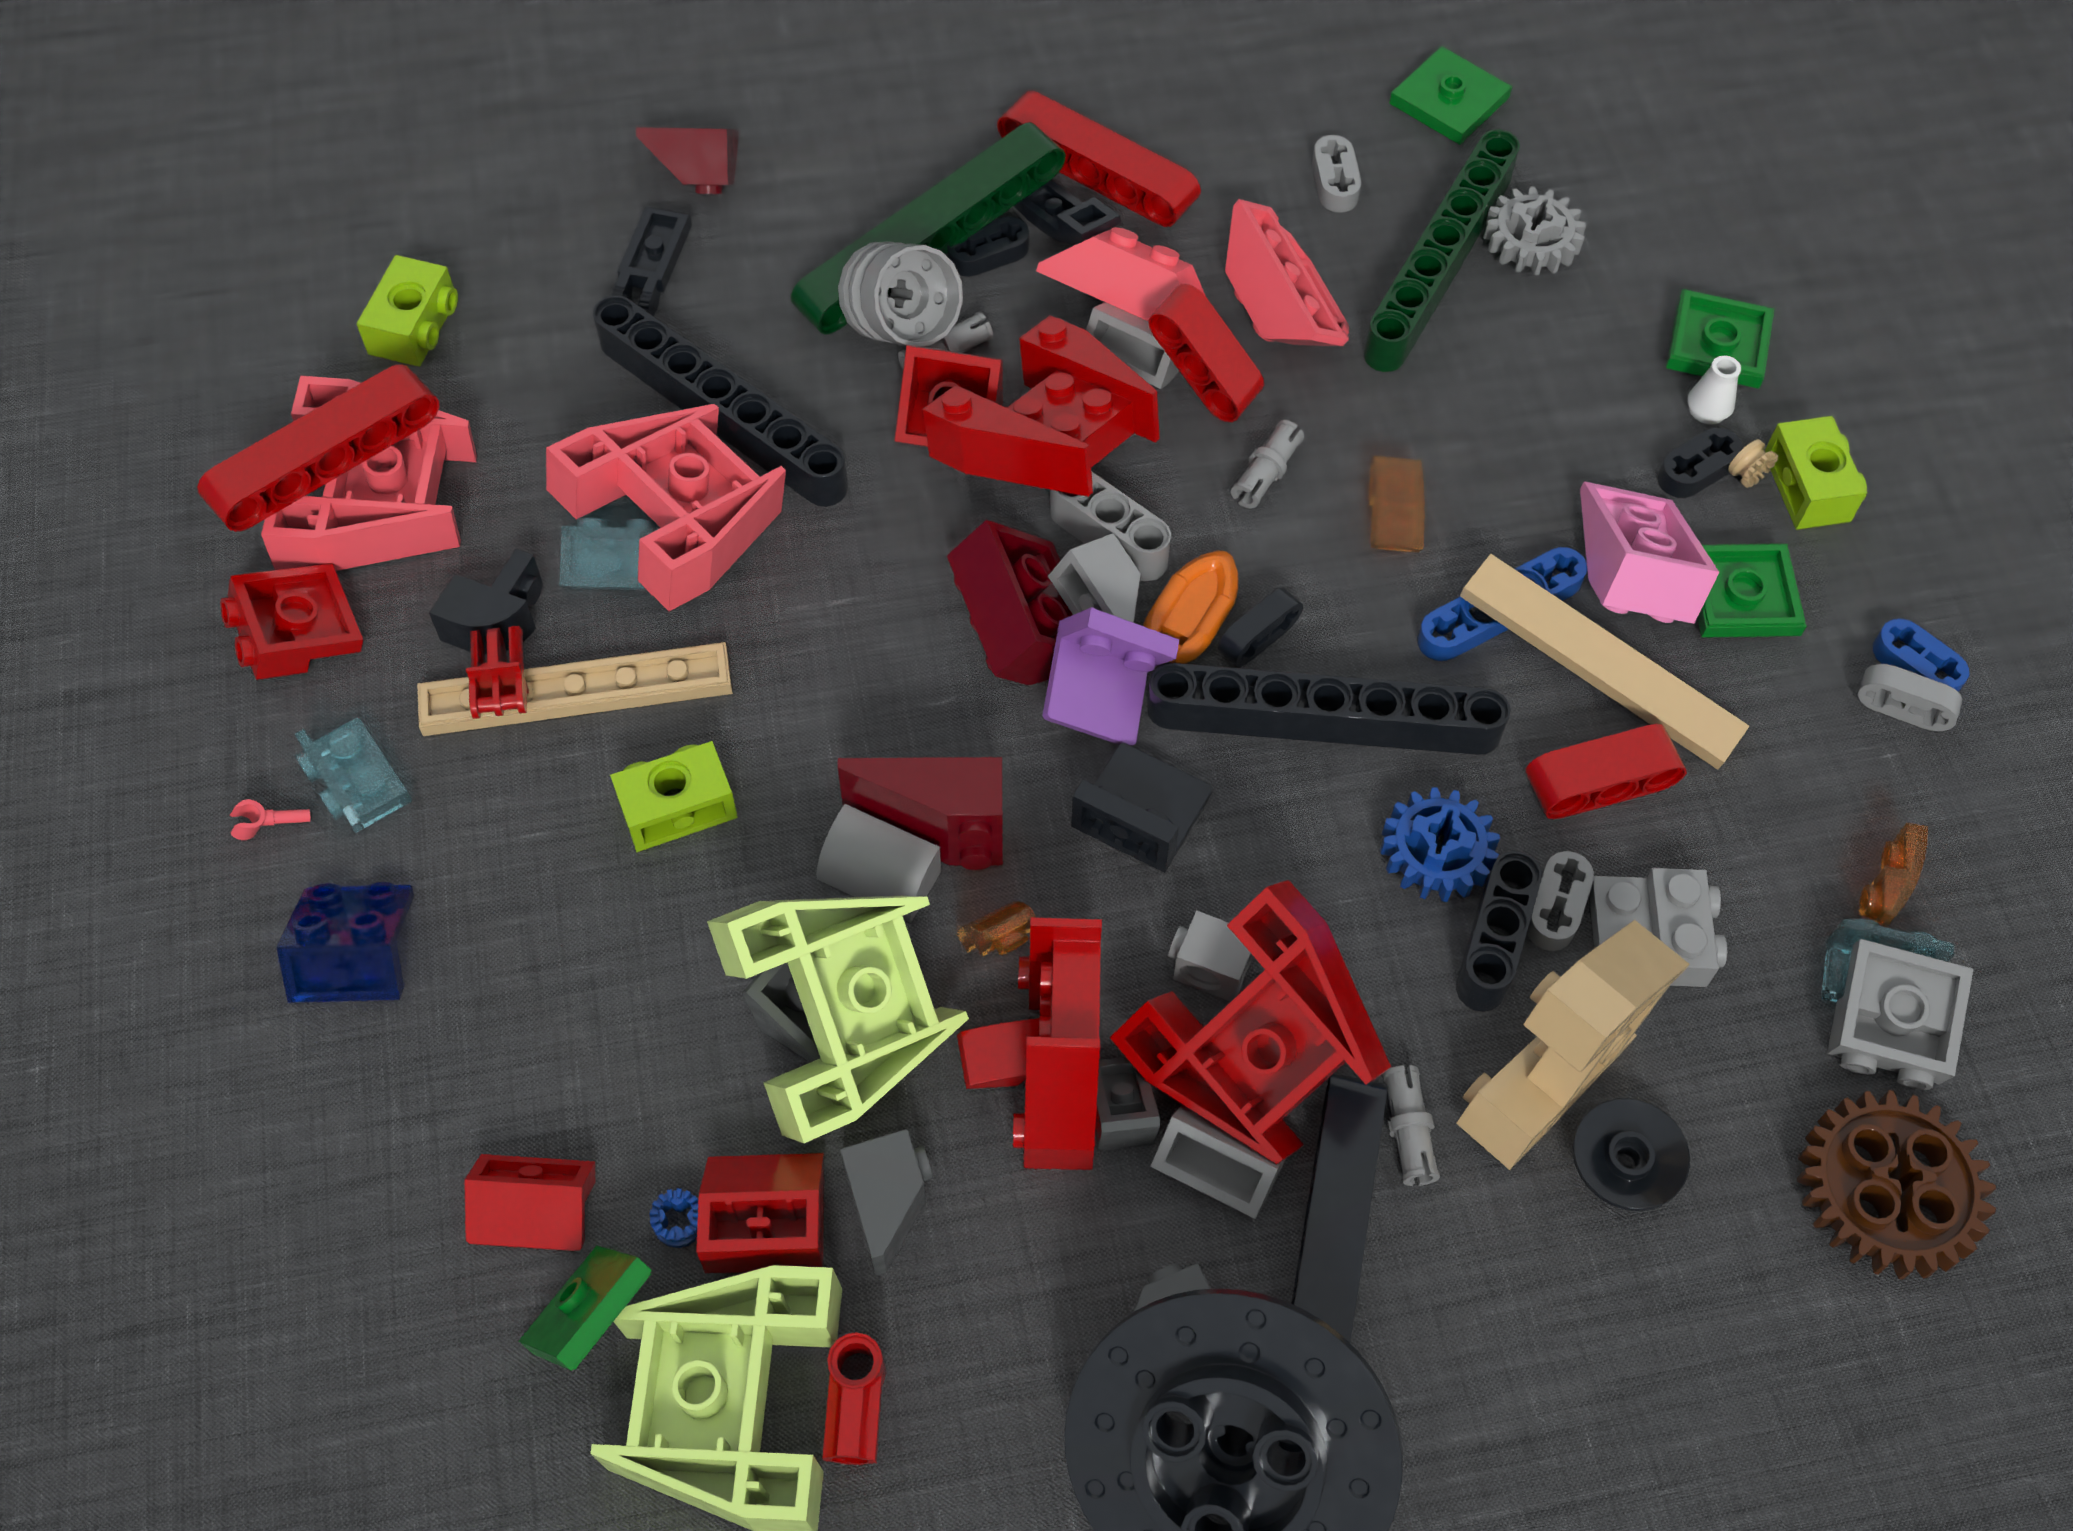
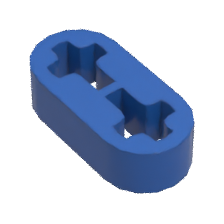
[1872,618,1969,692]

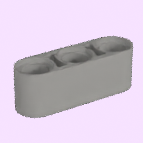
[1049,471,1171,582]

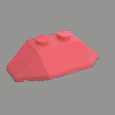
[1225,199,1349,346]
[1036,227,1206,322]

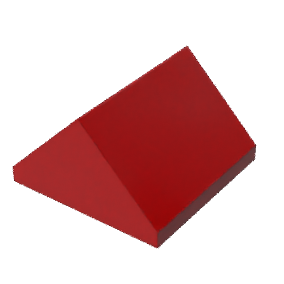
[895,345,1003,447]

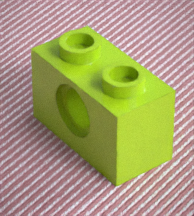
[356,255,458,367]
[1765,416,1867,530]
[610,741,738,852]

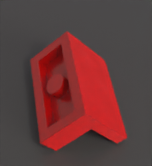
[465,1154,595,1251]

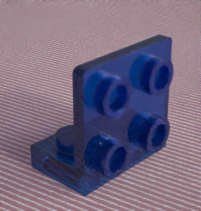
[276,882,414,1003]

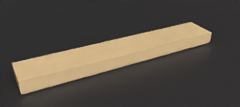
[1460,554,1749,770]
[417,642,733,736]

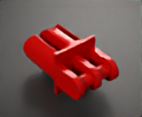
[466,626,529,719]

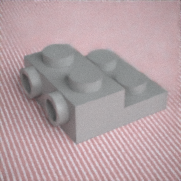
[1589,868,1727,987]
[1827,939,1974,1090]

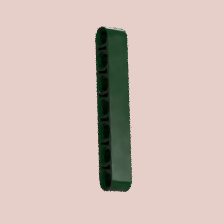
[791,122,1066,335]
[1364,129,1520,372]

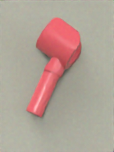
[230,799,310,840]

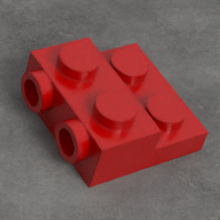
[220,563,363,680]

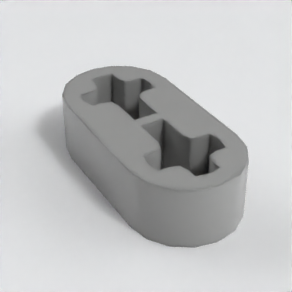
[1312,135,1361,213]
[1858,664,1963,731]
[1527,851,1594,951]

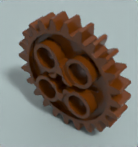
[1797,1090,1996,1280]

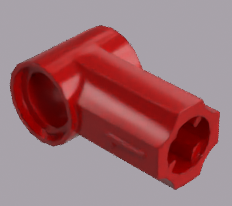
[822,1332,886,1465]

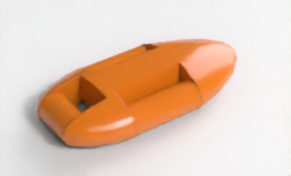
[1143,550,1238,664]

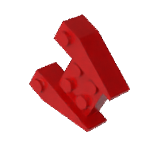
[923,315,1160,497]
[1110,880,1391,1165]
[1013,917,1102,1170]

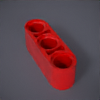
[1148,284,1265,422]
[1525,724,1687,819]

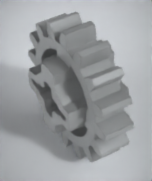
[1483,187,1586,275]

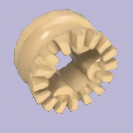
[1728,439,1778,488]

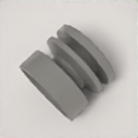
[838,241,963,347]

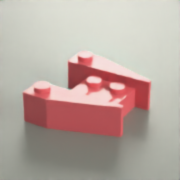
[261,376,477,571]
[546,404,786,612]

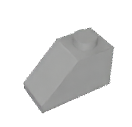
[1048,533,1141,623]

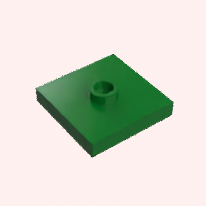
[1389,46,1512,145]
[1666,289,1775,389]
[1697,544,1807,638]
[518,1245,652,1371]

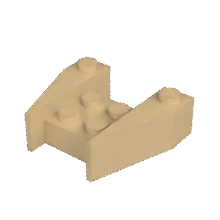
[1456,920,1690,1170]

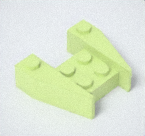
[707,896,969,1143]
[590,1265,842,1531]

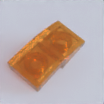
[1369,456,1425,553]
[1859,822,1928,939]
[957,900,1036,957]

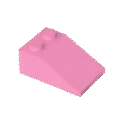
[1580,481,1719,624]

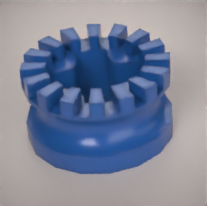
[649,1188,698,1248]

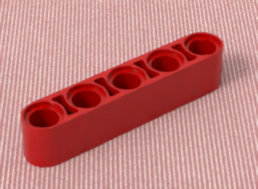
[997,91,1201,227]
[197,364,439,532]

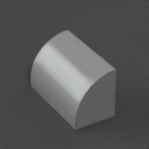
[1086,302,1179,389]
[816,804,941,923]
[1150,1104,1286,1219]

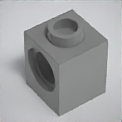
[1168,910,1253,1002]

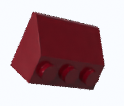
[947,519,1073,685]

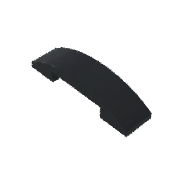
[1014,179,1121,244]

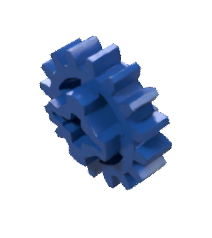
[1380,787,1500,902]

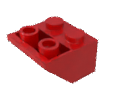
[696,1153,824,1274]

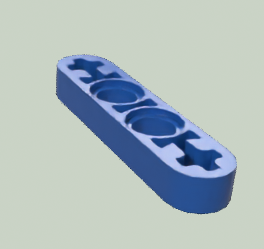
[1417,547,1587,661]

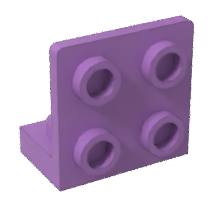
[1043,607,1179,746]

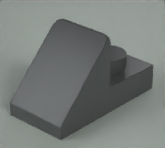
[1096,1057,1160,1150]

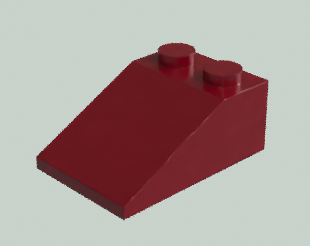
[837,757,1003,870]

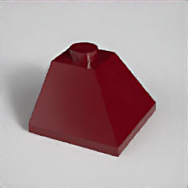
[636,127,739,194]

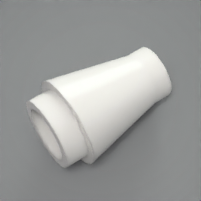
[1688,356,1741,424]

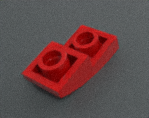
[957,1018,1040,1089]

